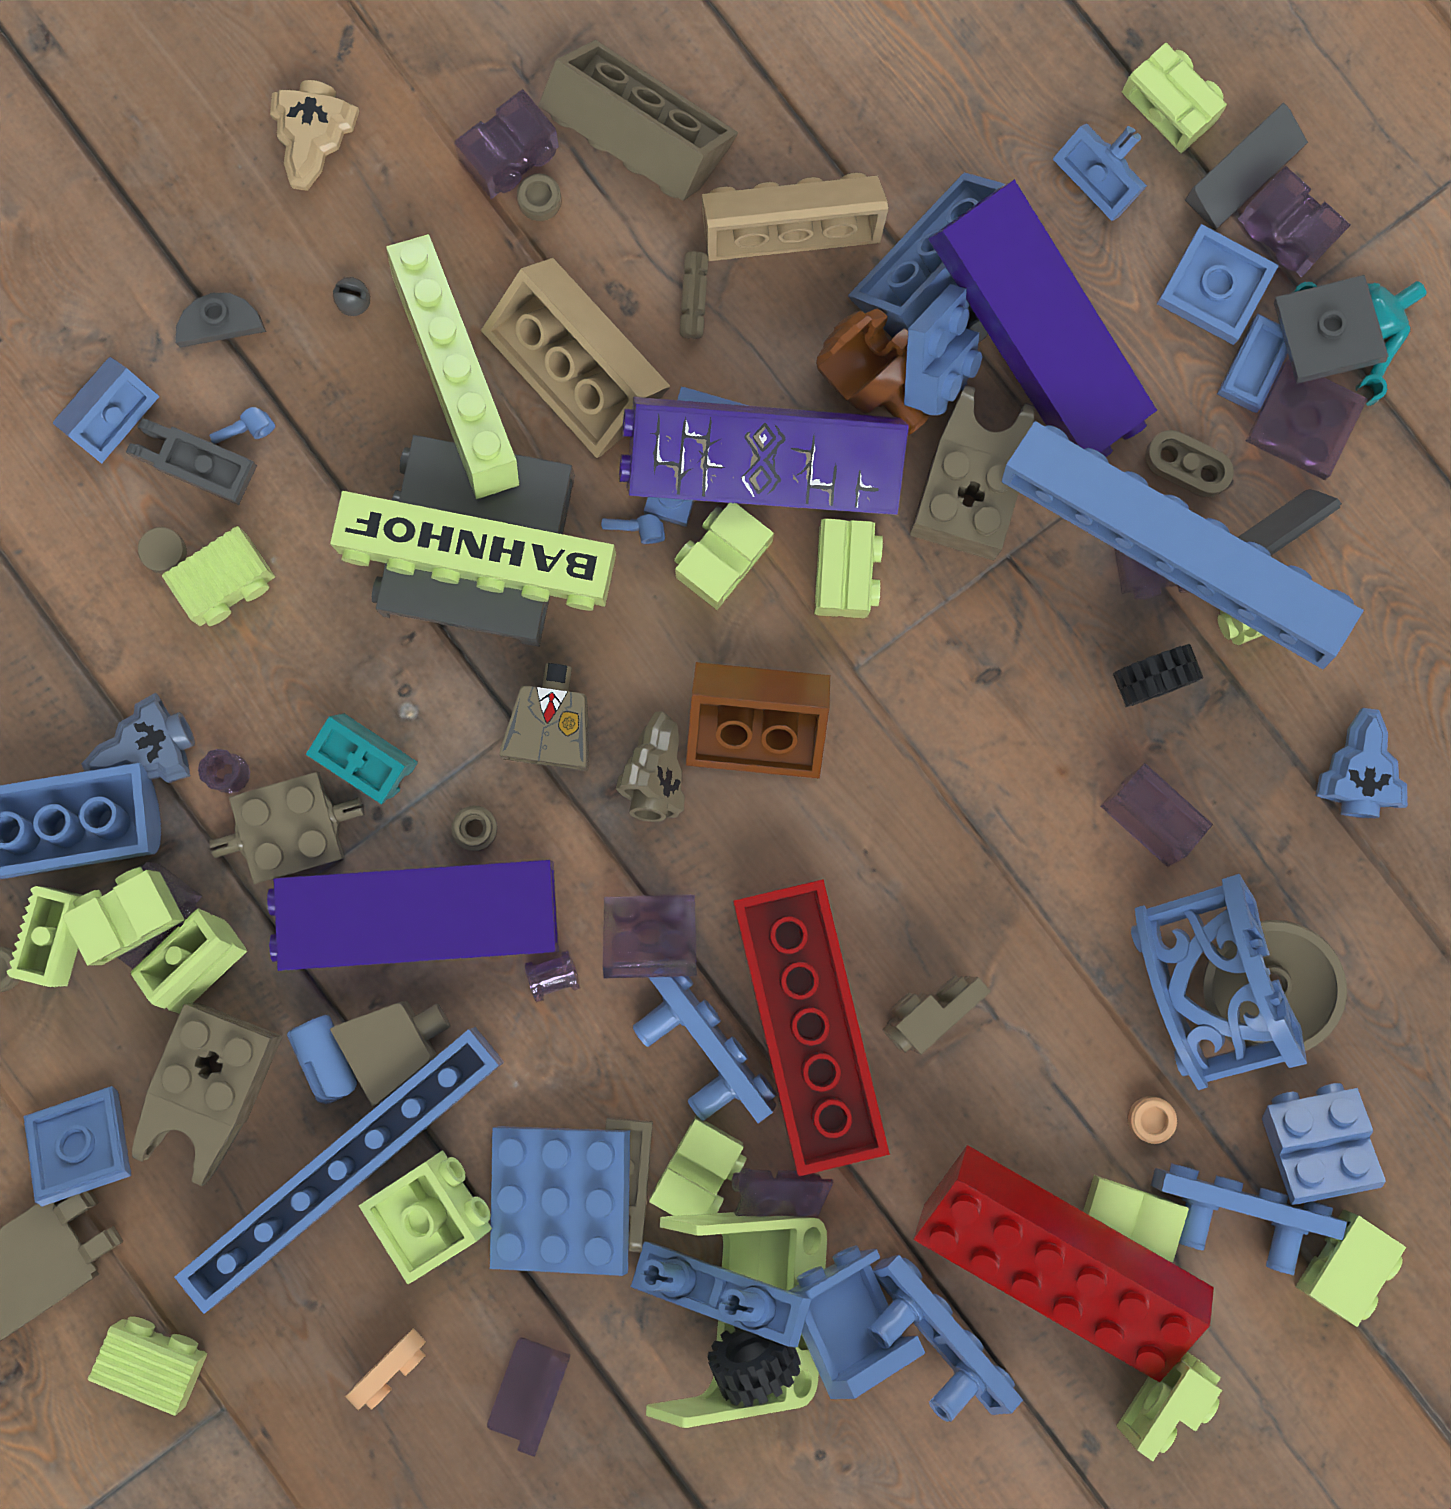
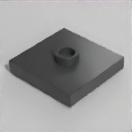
[1274,275,1388,384]

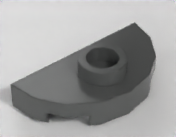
[176,293,266,347]

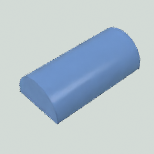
[0,763,161,879]

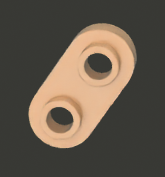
[345,1328,426,1410]

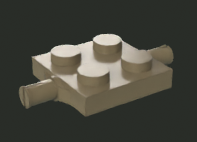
[209,772,365,884]

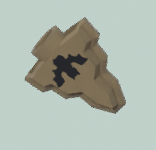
[616,711,685,822]

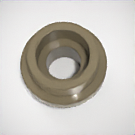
[452,806,497,851]

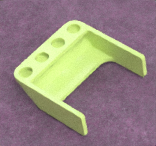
[646,1212,827,1428]

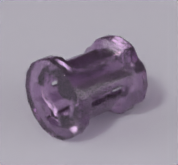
[198,749,250,794]
[525,950,581,1002]

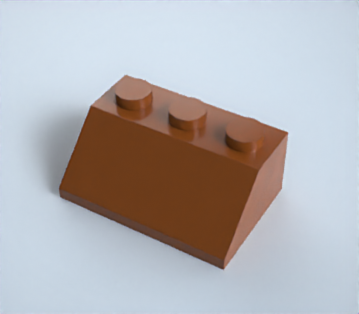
[686,662,831,779]

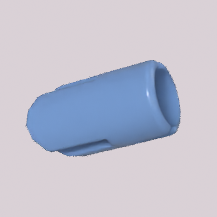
[287,1015,357,1104]

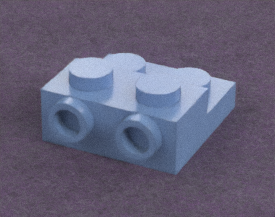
[904,284,982,415]
[1262,1083,1386,1205]

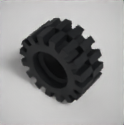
[1113,644,1203,707]
[707,1326,801,1407]

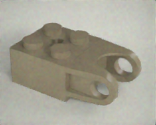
[910,385,1035,561]
[132,1003,282,1186]

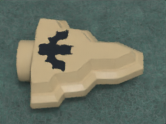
[270,80,359,191]

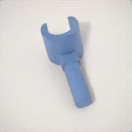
[210,407,275,444]
[601,514,665,544]

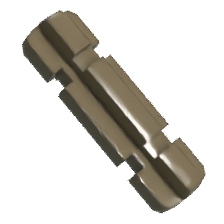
[680,251,708,339]

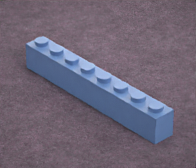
[1001,421,1364,669]
[174,1027,504,1314]

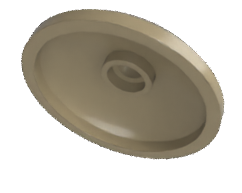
[1203,920,1347,1051]

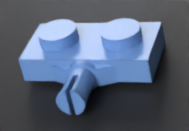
[1053,124,1147,221]

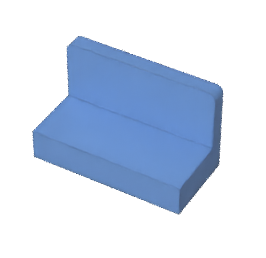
[53,357,160,463]

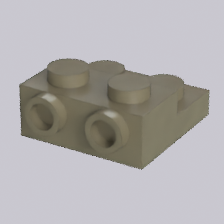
[882,976,991,1055]

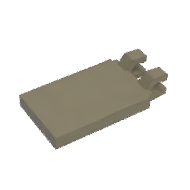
[0,1190,123,1341]

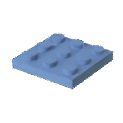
[490,1126,630,1276]

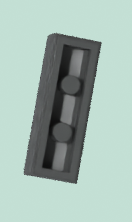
[1185,102,1308,230]
[1238,489,1342,556]

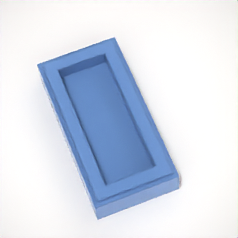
[1217,314,1287,413]

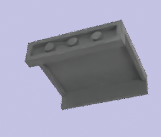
[372,435,575,647]

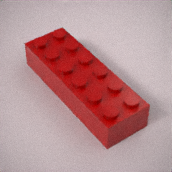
[733,879,890,1177]
[913,1145,1214,1383]

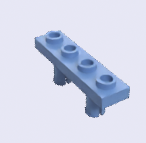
[633,959,776,1123]
[1151,1163,1347,1275]
[631,1241,811,1347]
[867,1255,1023,1422]

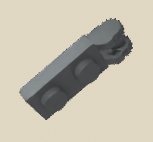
[126,418,257,505]

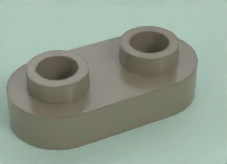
[1145,430,1234,497]

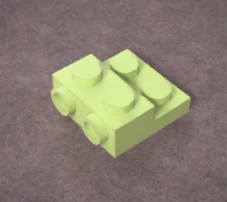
[358,1150,492,1284]
[1116,1352,1222,1461]

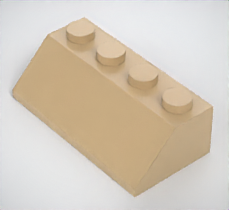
[702,173,888,261]
[481,258,670,458]

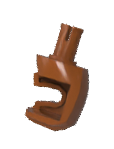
[816,308,930,436]

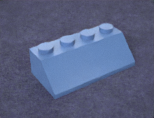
[848,172,1005,338]

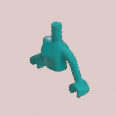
[1292,281,1427,406]

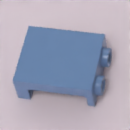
[788,1245,925,1399]

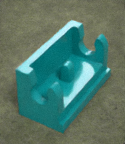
[306,713,418,804]

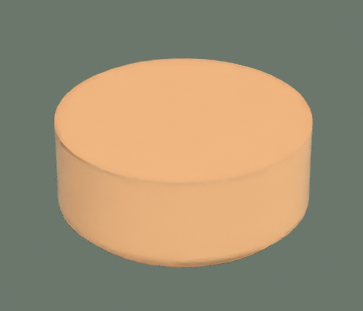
[1128,1096,1177,1144]

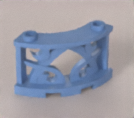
[1131,874,1307,1090]

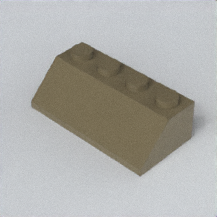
[538,40,738,201]

